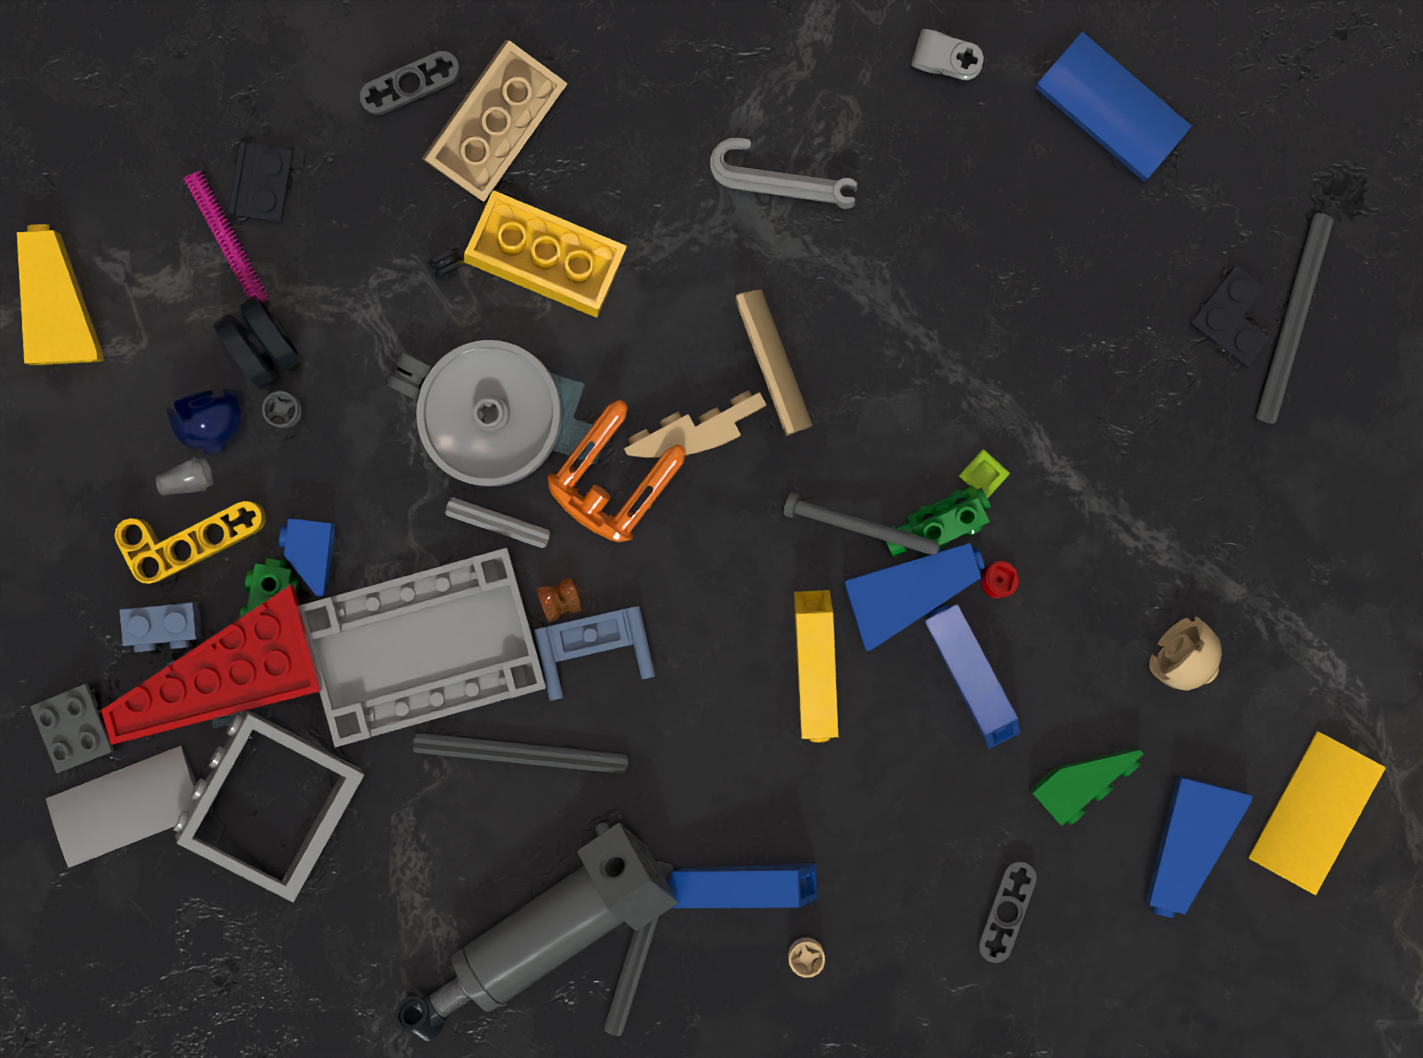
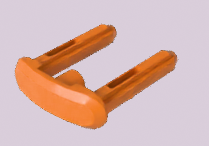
[548,400,686,542]

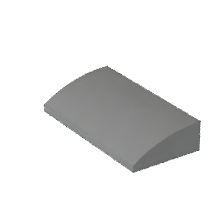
[46,745,208,868]

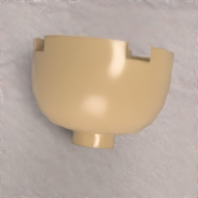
[1149,617,1222,691]

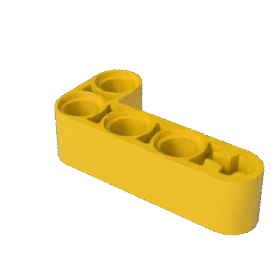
[115,501,266,584]

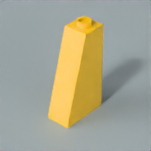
[17,224,104,365]
[793,590,838,742]

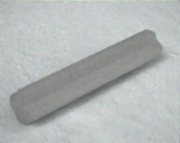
[445,497,550,548]

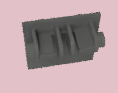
[30,683,115,773]

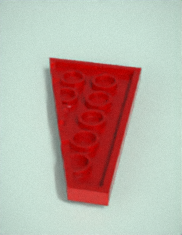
[101,584,322,745]

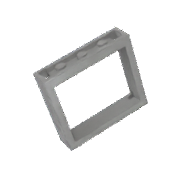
[173,710,364,902]

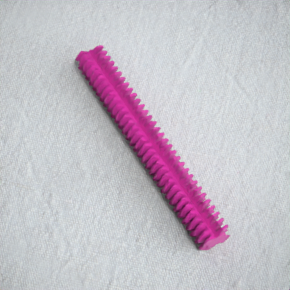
[183,170,270,302]

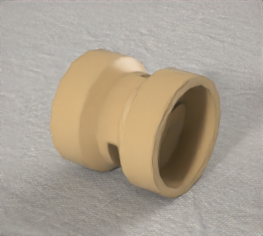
[788,937,825,978]

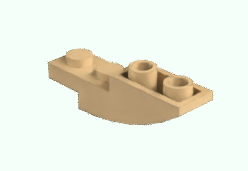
[624,390,766,458]

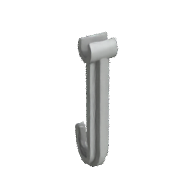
[710,138,857,209]

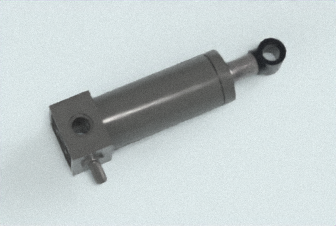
[395,823,679,1041]

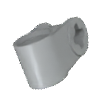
[911,29,984,80]

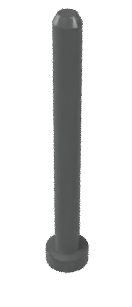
[784,492,940,555]

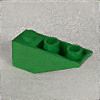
[1029,748,1144,826]

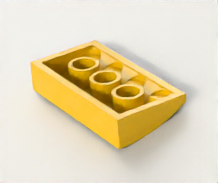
[464,190,627,318]
[1247,731,1386,895]

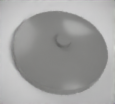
[416,340,563,487]

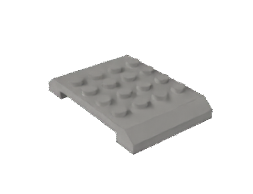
[299,548,547,747]

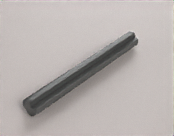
[604,861,674,1036]

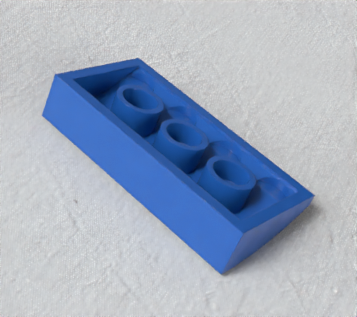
[1035,32,1192,181]

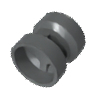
[385,352,433,400]
[262,391,303,428]

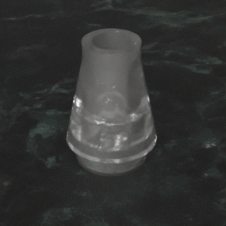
[156,457,213,496]

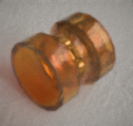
[537,577,583,623]

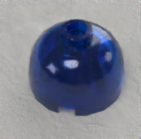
[166,389,242,453]

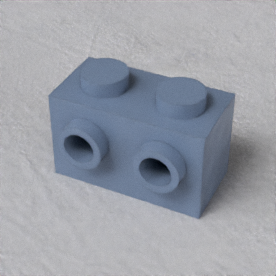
[120,602,202,652]

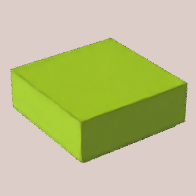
[959,449,1010,498]

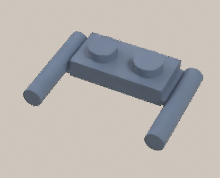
[533,606,656,701]

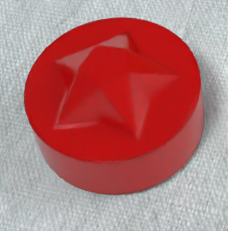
[981,561,1019,599]

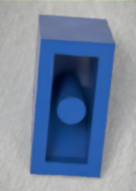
[279,518,335,596]

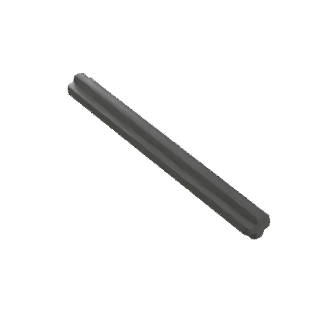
[1256,213,1334,424]
[413,733,629,774]

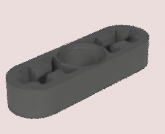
[360,51,460,115]
[978,860,1037,963]

